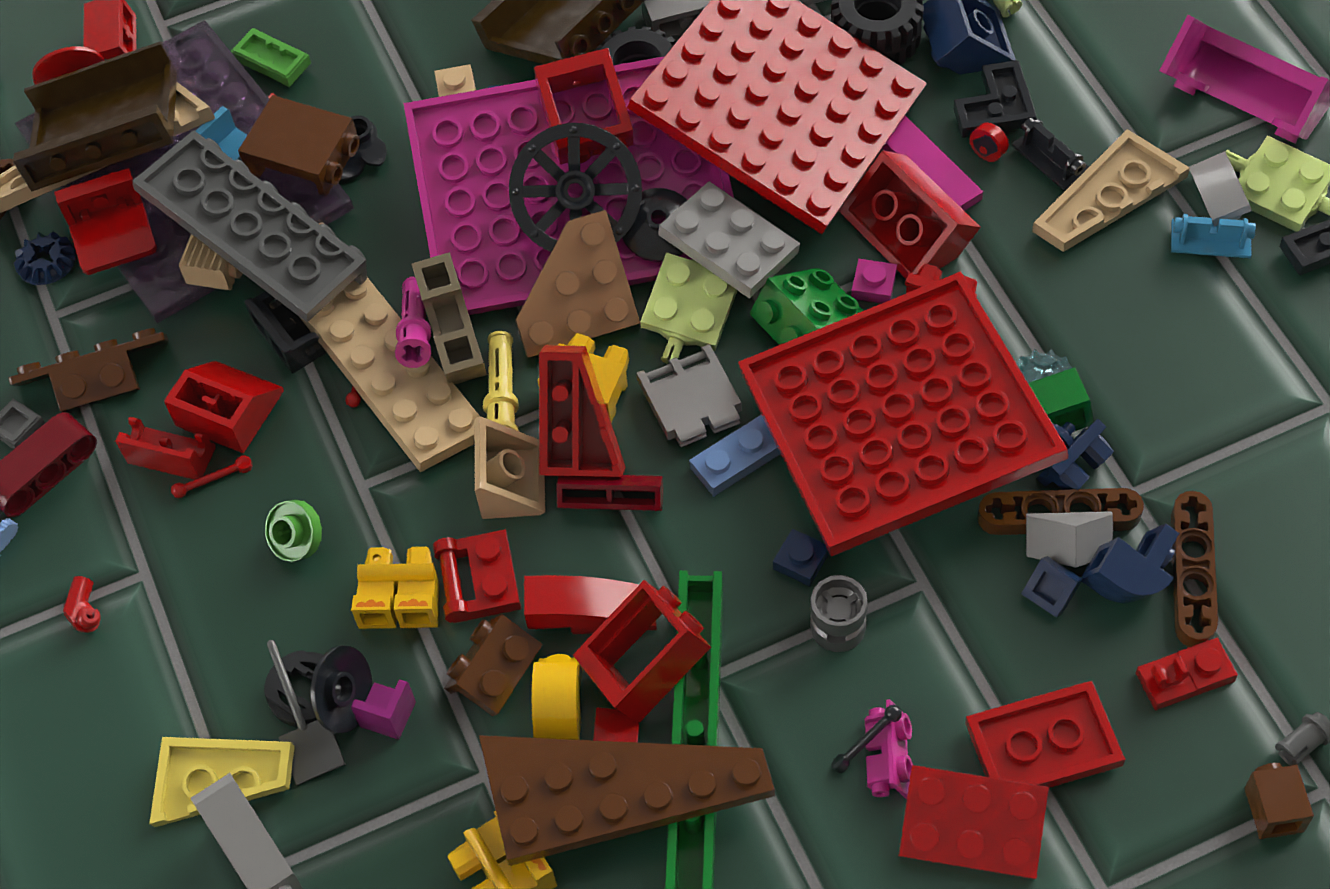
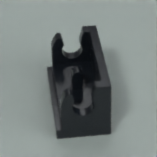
[244,291,327,374]

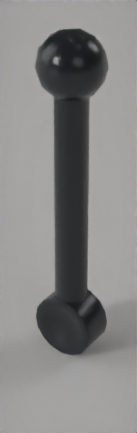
[832,705,902,773]

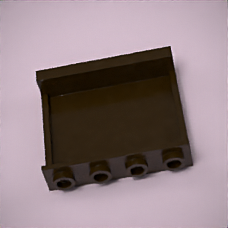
[471,0,645,64]
[13,41,177,192]

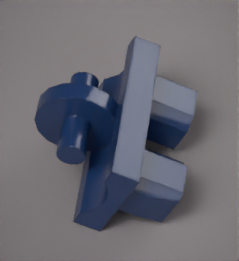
[1036,418,1114,490]

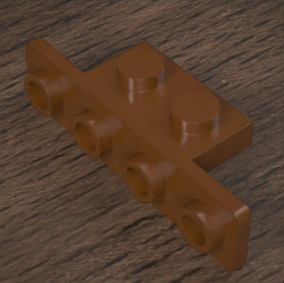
[8,328,169,412]

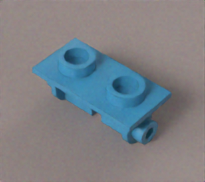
[1171,214,1256,258]

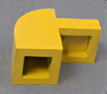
[532,654,583,740]

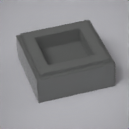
[0,398,45,449]

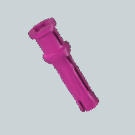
[395,277,431,368]

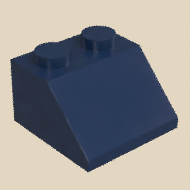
[922,0,1016,75]

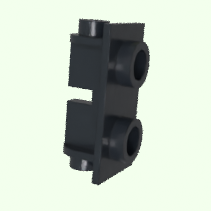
[1012,118,1089,191]

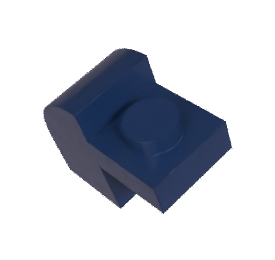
[1081,523,1179,603]

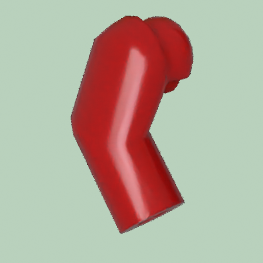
[63,576,101,633]

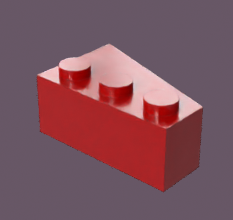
[539,345,626,477]

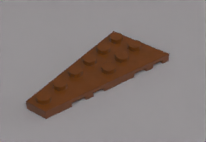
[479,735,775,866]

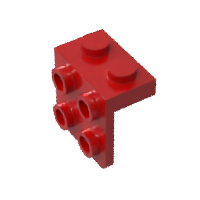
[54,168,157,275]

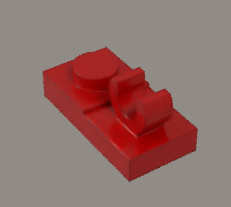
[1136,637,1238,711]

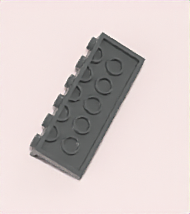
[132,130,367,322]

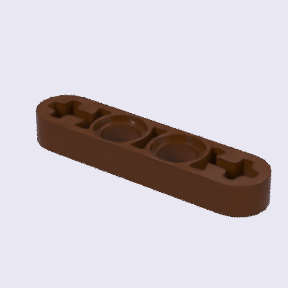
[978,488,1144,535]
[1171,491,1218,647]

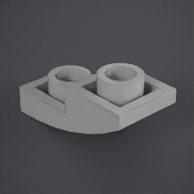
[1189,152,1252,226]

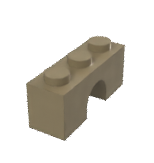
[411,252,487,385]

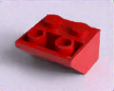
[164,361,284,454]

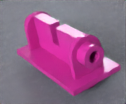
[864,699,913,799]

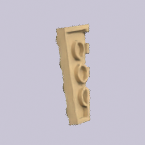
[1032,129,1190,252]

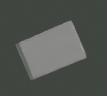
[1026,512,1113,567]

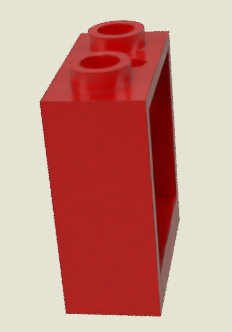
[534,48,634,165]
[573,580,711,724]

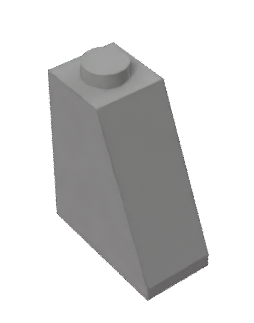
[190,773,302,889]

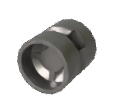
[810,575,867,652]

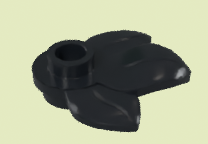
[341,116,387,181]

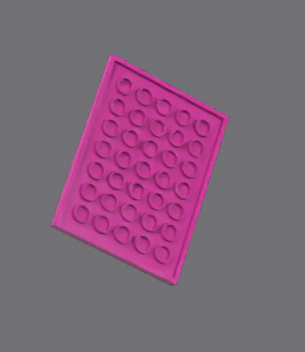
[403,56,734,315]

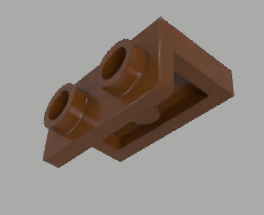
[444,614,543,716]

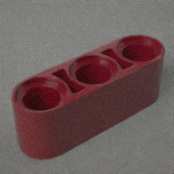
[0,412,97,517]

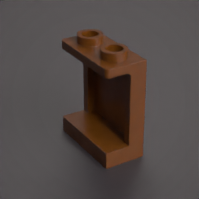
[238,95,359,196]

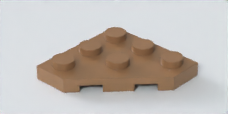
[515,210,640,358]

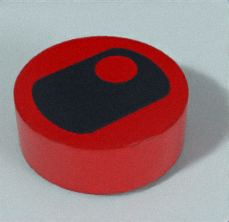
[970,123,1009,162]

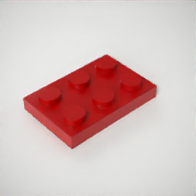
[965,680,1125,788]
[899,765,1049,879]

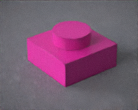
[851,259,897,303]

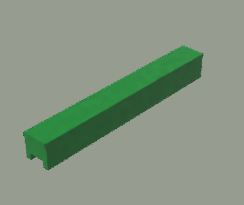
[665,570,723,889]

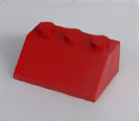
[839,151,981,279]

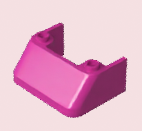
[1159,15,1330,144]

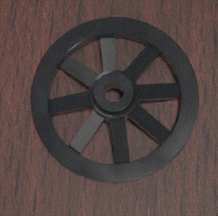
[509,123,642,252]

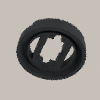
[264,651,323,727]

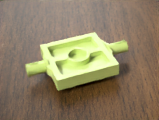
[1225,135,1330,232]
[640,253,737,364]

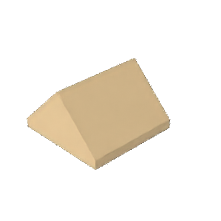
[474,416,545,519]

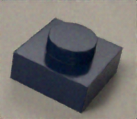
[773,529,829,587]
[1021,556,1083,618]

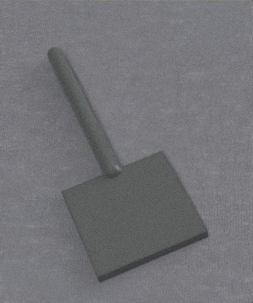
[267,640,346,786]

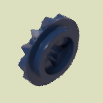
[13,231,76,285]

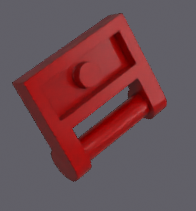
[433,529,521,623]

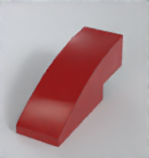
[524,575,657,635]

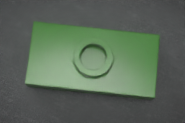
[230,28,311,87]

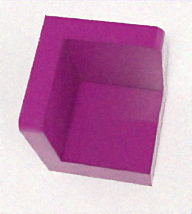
[351,680,416,740]

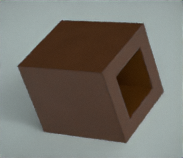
[1244,763,1314,839]

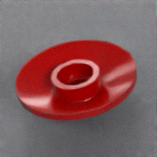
[32,46,105,85]

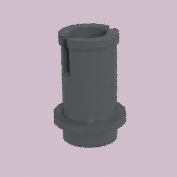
[1275,712,1330,766]

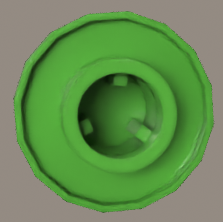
[265,500,322,562]

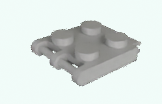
[636,344,742,447]

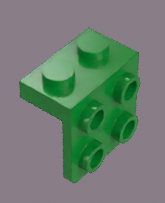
[749,268,863,345]

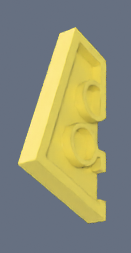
[149,737,295,827]

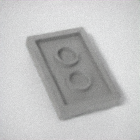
[658,181,800,298]

